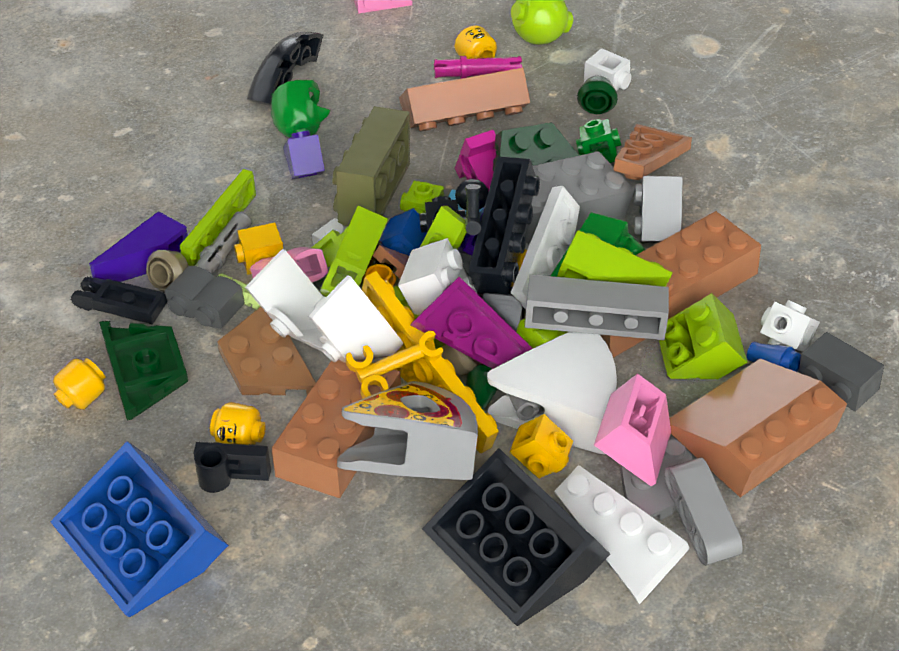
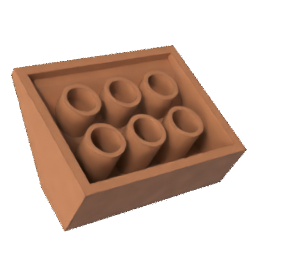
[669,359,847,498]

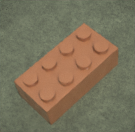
[272,360,401,498]

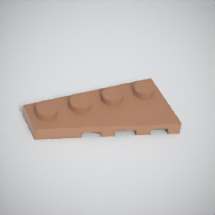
[614,124,692,180]

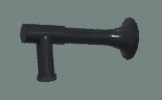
[455,179,489,235]

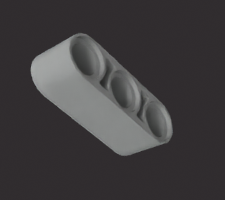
[664,457,743,566]

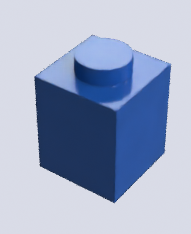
[379,208,427,256]

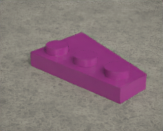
[411,277,533,369]

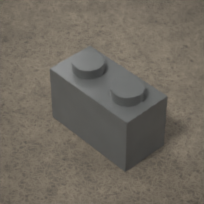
[799,332,884,412]

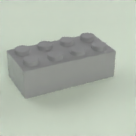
[524,151,635,243]

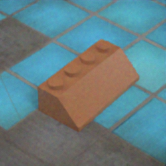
[399,68,530,131]

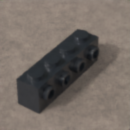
[468,156,540,295]

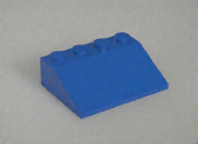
[50,441,229,617]

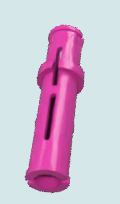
[434,56,522,79]

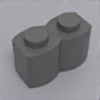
[165,266,245,329]

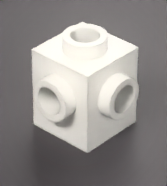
[760,300,820,352]

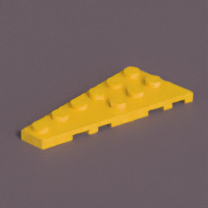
[362,271,499,454]

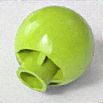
[511,0,573,45]

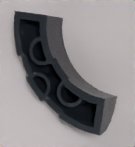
[247,32,324,106]

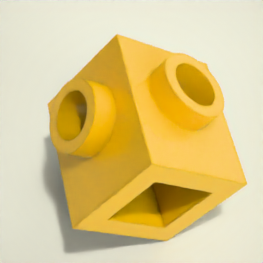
[509,414,573,479]

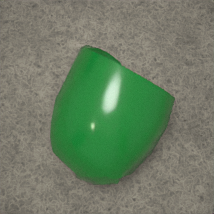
[271,80,330,139]

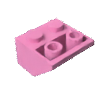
[594,374,671,486]

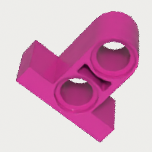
[455,130,496,191]

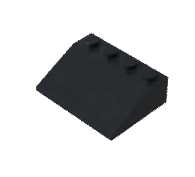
[422,448,610,626]

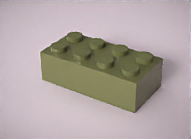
[332,106,410,226]

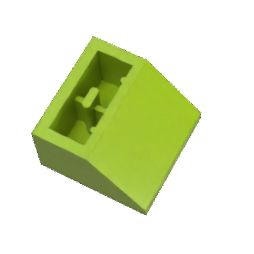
[659,293,748,380]

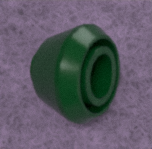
[577,76,618,114]

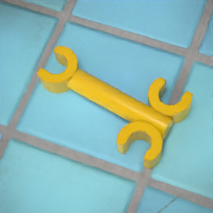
[346,331,443,399]

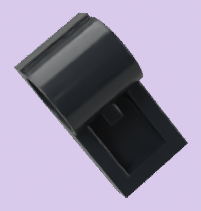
[193,442,271,493]

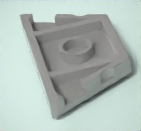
[619,434,693,520]

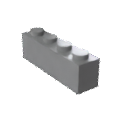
[525,274,669,340]

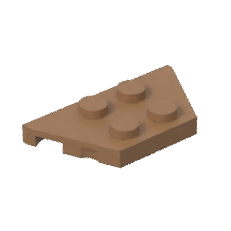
[217,307,316,396]

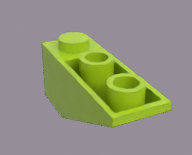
[320,205,388,297]
[557,230,673,287]

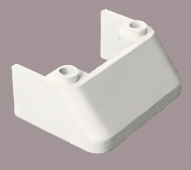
[245,249,403,362]

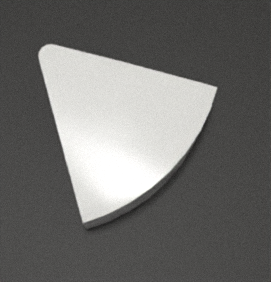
[487,332,617,455]

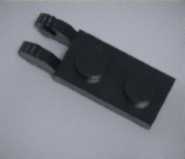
[70,276,167,324]

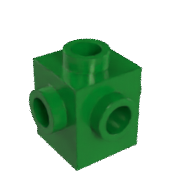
[575,119,622,163]

